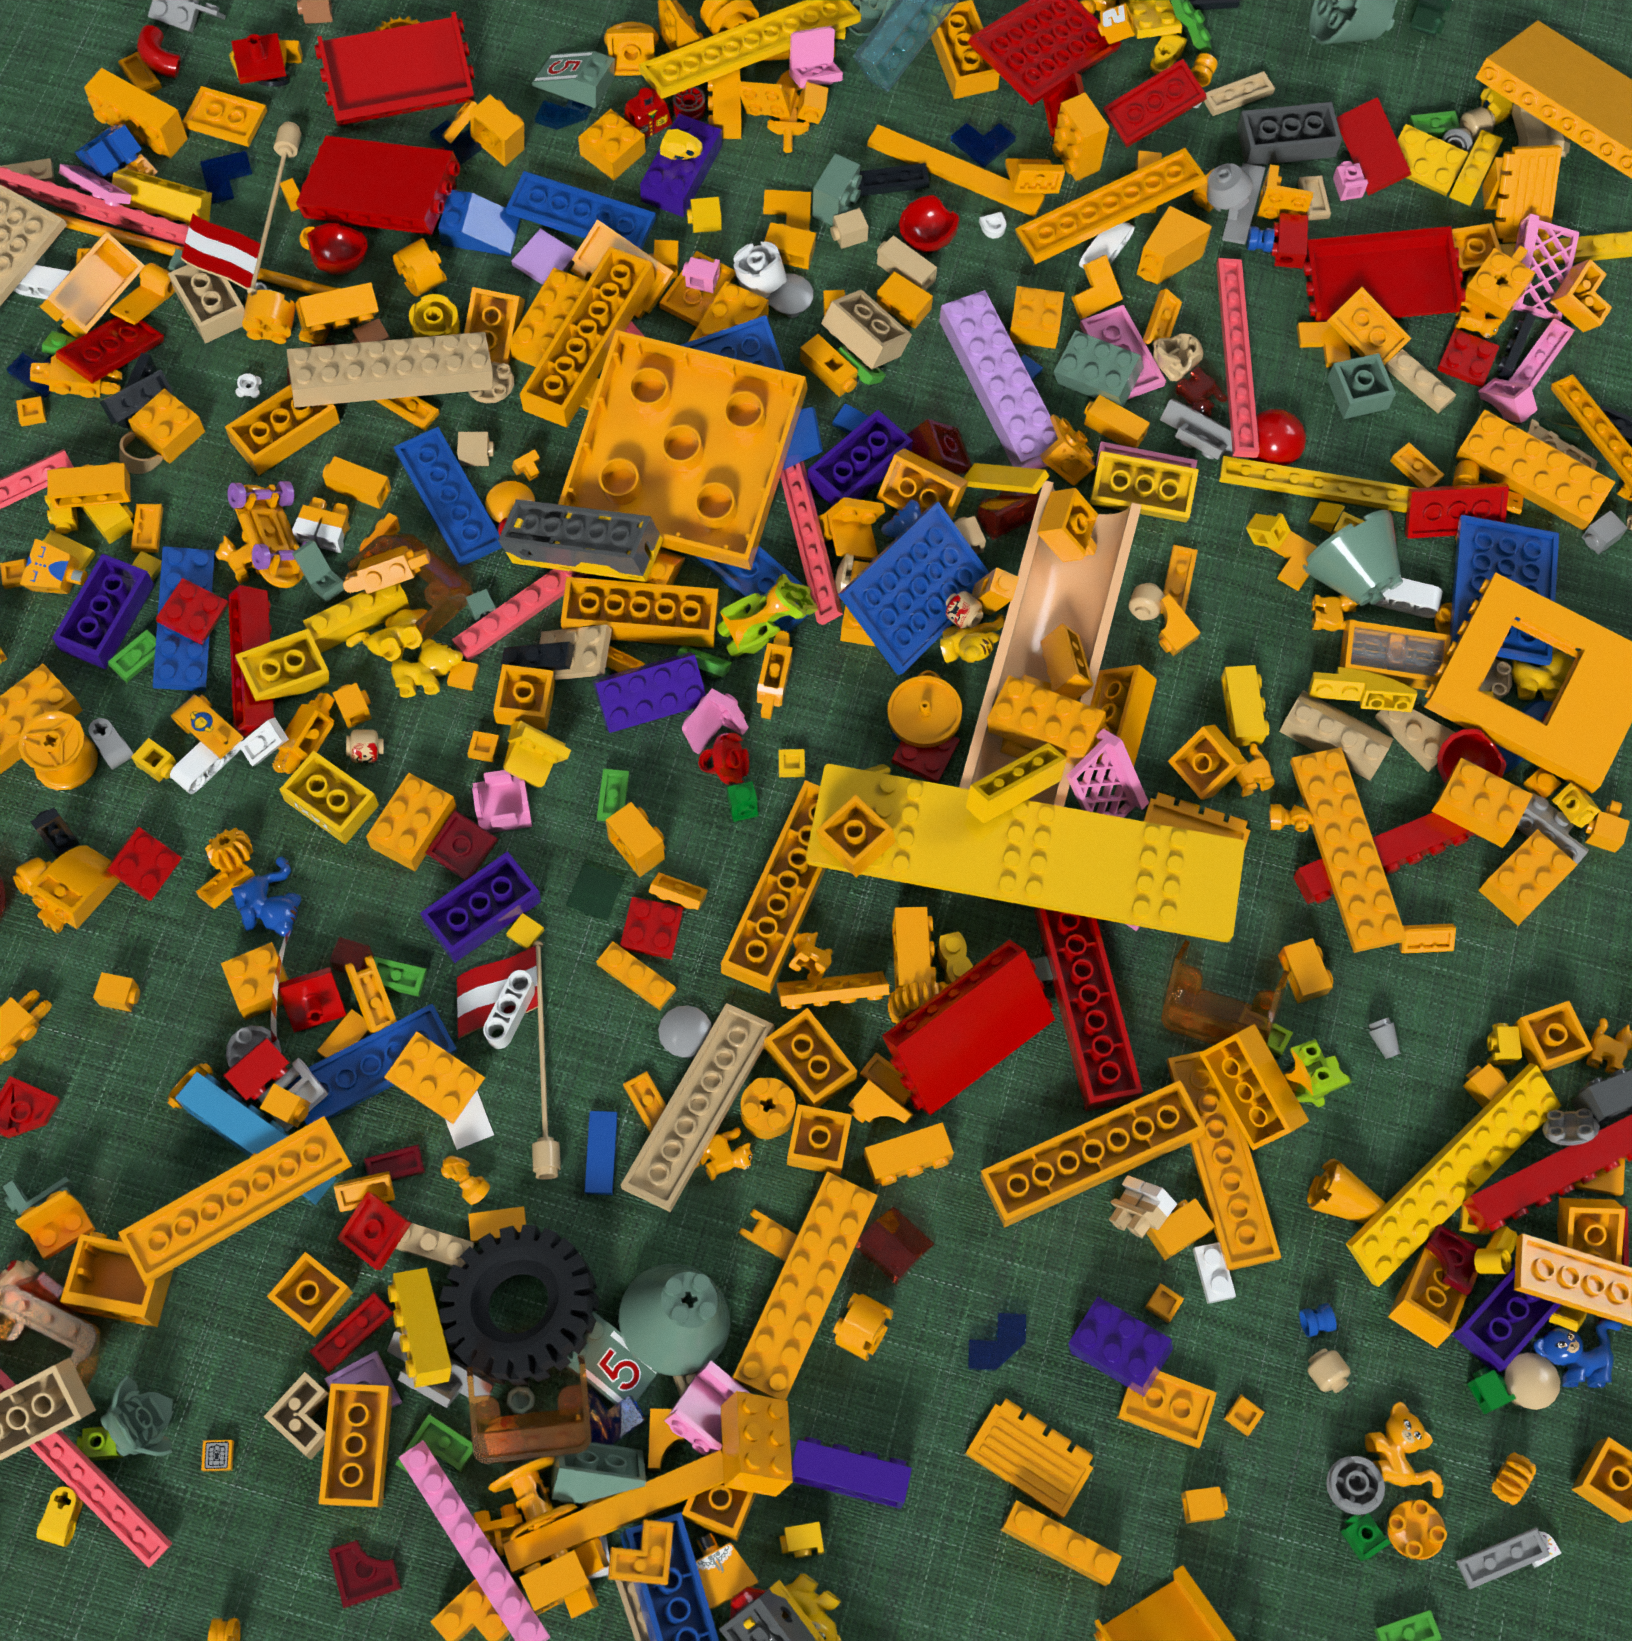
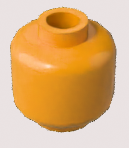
[13,857,51,896]

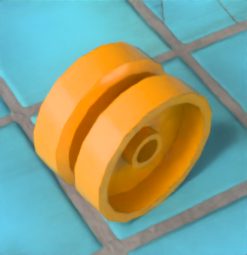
[700,0,759,35]

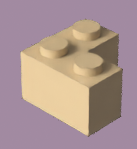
[264,1372,329,1459]

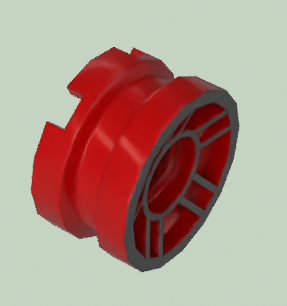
[673,86,705,121]

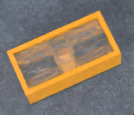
[1340,620,1451,690]

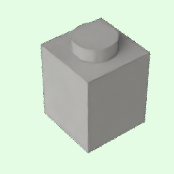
[1582,510,1628,555]

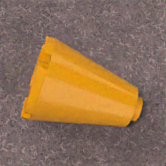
[1307,1159,1386,1224]

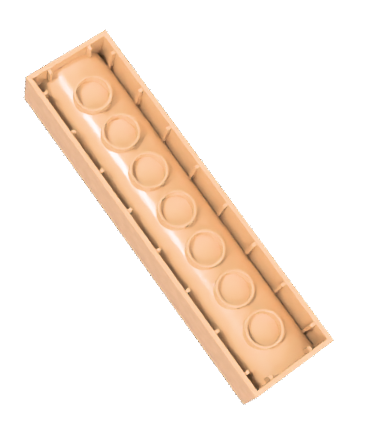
[959,481,1142,807]

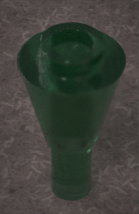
[1539,417,1584,447]

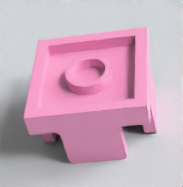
[472,770,532,833]

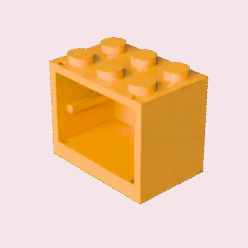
[60,1232,174,1327]

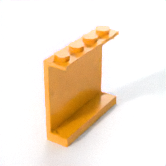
[1094,1565,1236,1641]

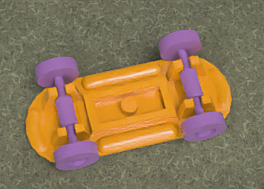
[228,481,309,588]

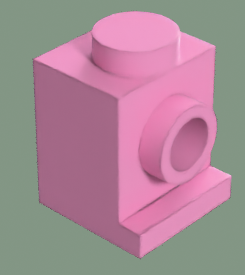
[1333,161,1368,201]
[682,257,720,293]

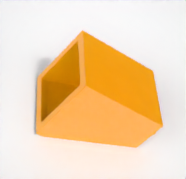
[1137,206,1212,285]

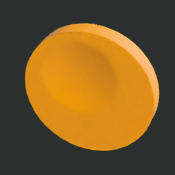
[888,676,962,748]

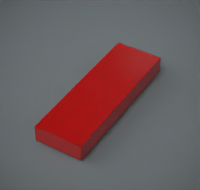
[309,1292,393,1374]

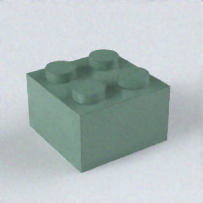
[812,154,862,226]
[1327,353,1396,419]

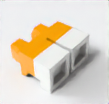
[292,497,350,553]

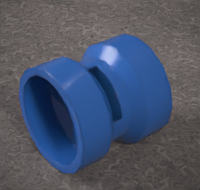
[1247,226,1275,253]
[1299,1303,1337,1337]

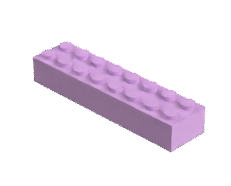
[939,290,1058,469]

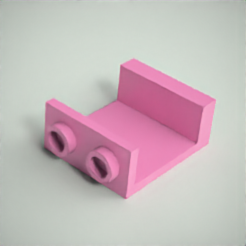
[664,1361,751,1456]

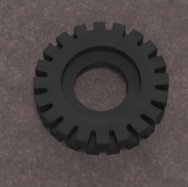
[439,1225,599,1385]

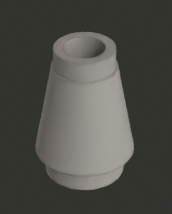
[1369,1017,1401,1059]

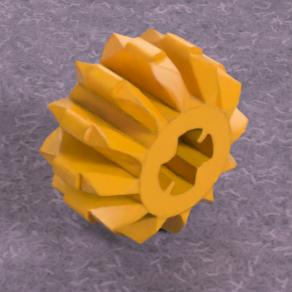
[205,828,254,872]
[1492,1452,1536,1505]

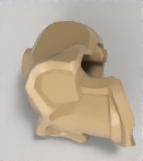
[1153,333,1204,381]

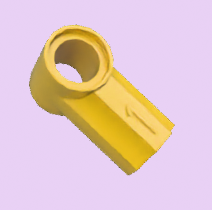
[1474,1226,1518,1274]

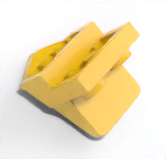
[503,721,571,787]

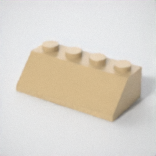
[1279,690,1394,781]

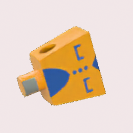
[20,539,88,594]

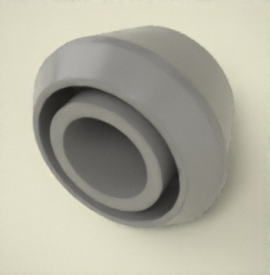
[1442,127,1473,155]

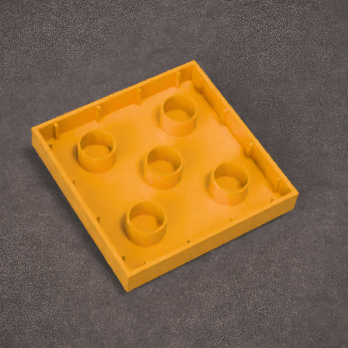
[558,330,808,570]

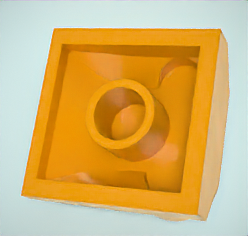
[1452,223,1502,271]

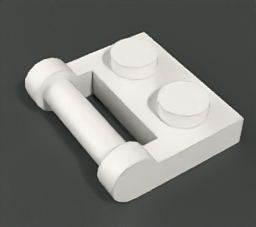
[258,1058,329,1131]

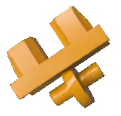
[473,1503,524,1556]

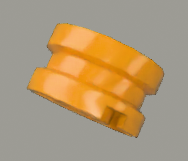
[208,1618,240,1641]

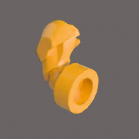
[1269,804,1314,832]
[441,1156,490,1205]

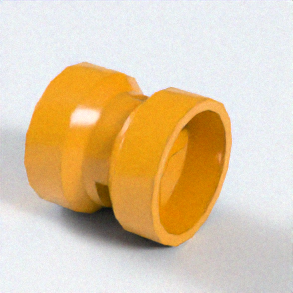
[1191,53,1218,87]

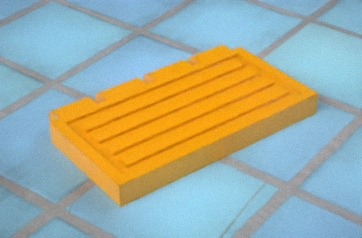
[1494,145,1562,243]
[571,219,676,319]
[1143,792,1250,851]
[965,1398,1094,1519]

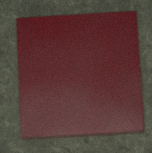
[425,810,499,881]

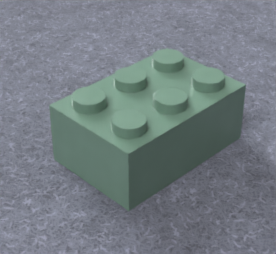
[1054,330,1144,407]

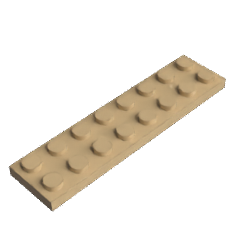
[621,1003,775,1212]

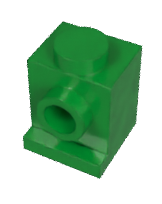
[727,781,759,822]
[1467,1366,1517,1415]
[1340,1513,1391,1562]

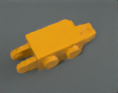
[30,354,122,398]
[343,546,431,594]
[757,631,793,720]
[272,693,335,774]
[0,989,52,1065]

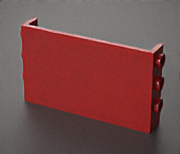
[314,12,475,126]
[296,136,460,235]
[1304,226,1466,322]
[882,939,1055,1115]

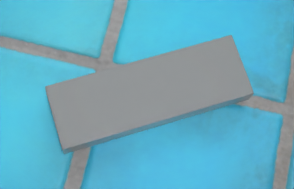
[1455,1527,1550,1589]

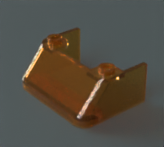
[347,533,473,642]
[1161,940,1289,1045]
[0,1285,101,1389]
[467,1355,591,1464]

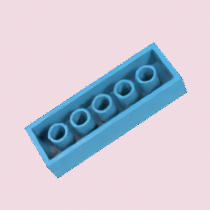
[175,1072,337,1205]

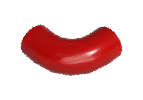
[137,25,181,79]

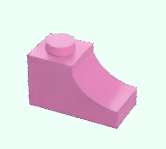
[1478,378,1537,423]

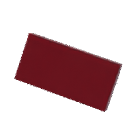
[364,1144,425,1181]

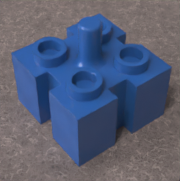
[75,124,142,178]

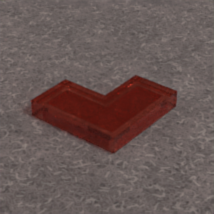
[12,1272,73,1324]

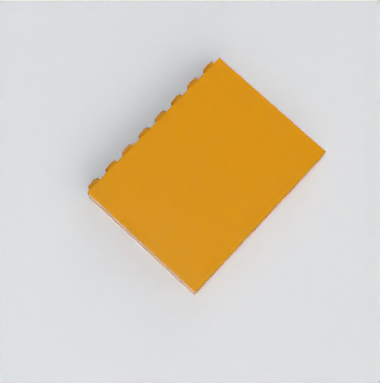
[1475,21,1632,179]

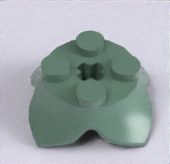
[101,1375,173,1456]

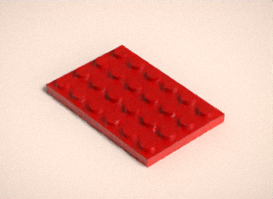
[968,0,1122,106]

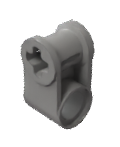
[88,718,133,770]

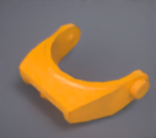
[167,1063,213,1109]

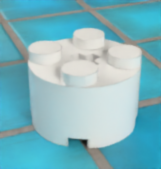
[733,242,787,298]

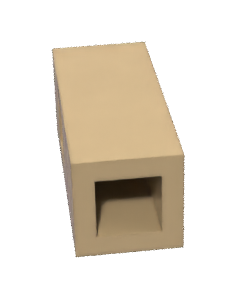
[877,235,937,291]

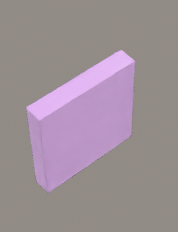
[511,229,577,285]
[325,1351,402,1408]

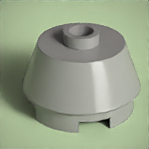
[1207,163,1253,212]
[1326,1456,1385,1515]

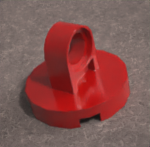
[698,733,749,785]

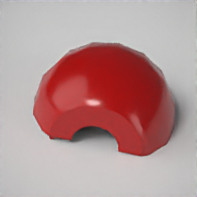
[899,195,960,252]
[307,223,368,275]
[1252,409,1306,466]
[1437,729,1506,783]

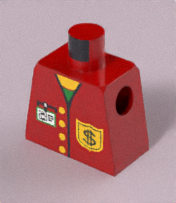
[624,88,672,139]

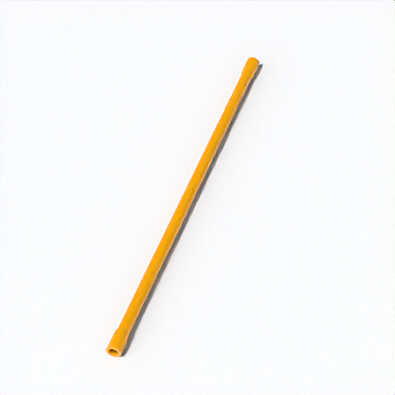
[50,211,342,295]

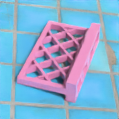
[1512,214,1579,321]
[1066,729,1149,818]

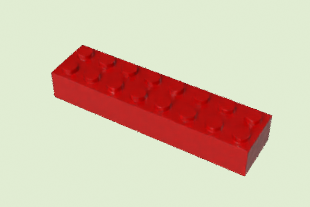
[1034,907,1143,1111]

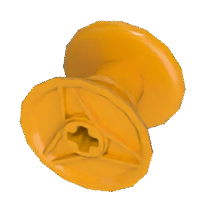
[18,711,98,790]
[488,1455,577,1540]

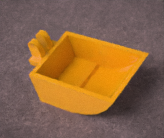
[29,845,120,933]

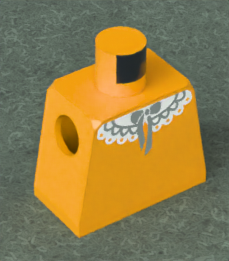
[696,1533,759,1611]

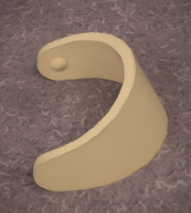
[119,431,163,474]

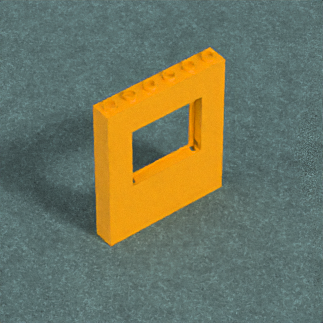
[1424,573,1632,793]

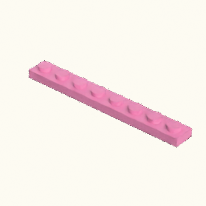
[398,1440,551,1641]

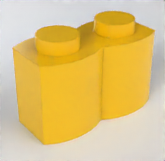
[937,932,973,984]

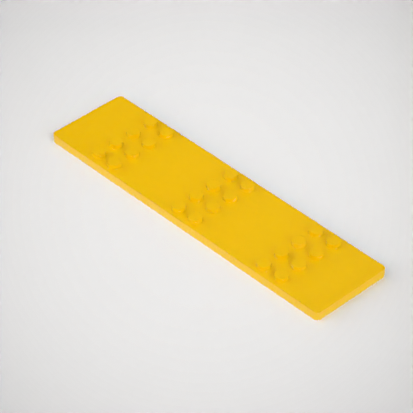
[806,764,1245,943]

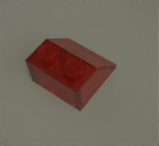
[907,419,972,475]
[977,491,1039,540]
[856,1206,934,1285]

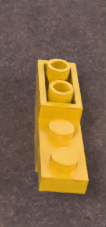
[1308,667,1417,712]

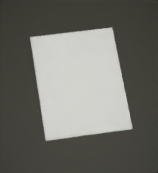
[446,1091,494,1150]

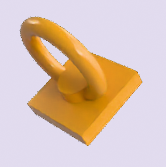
[604,22,659,76]

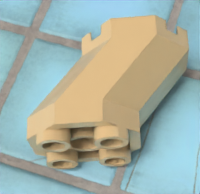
[1512,104,1570,157]

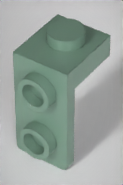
[292,540,345,602]
[3,1177,75,1215]

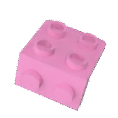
[789,26,843,88]
[682,689,749,754]

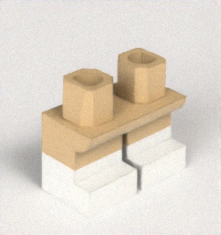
[1109,1175,1177,1238]

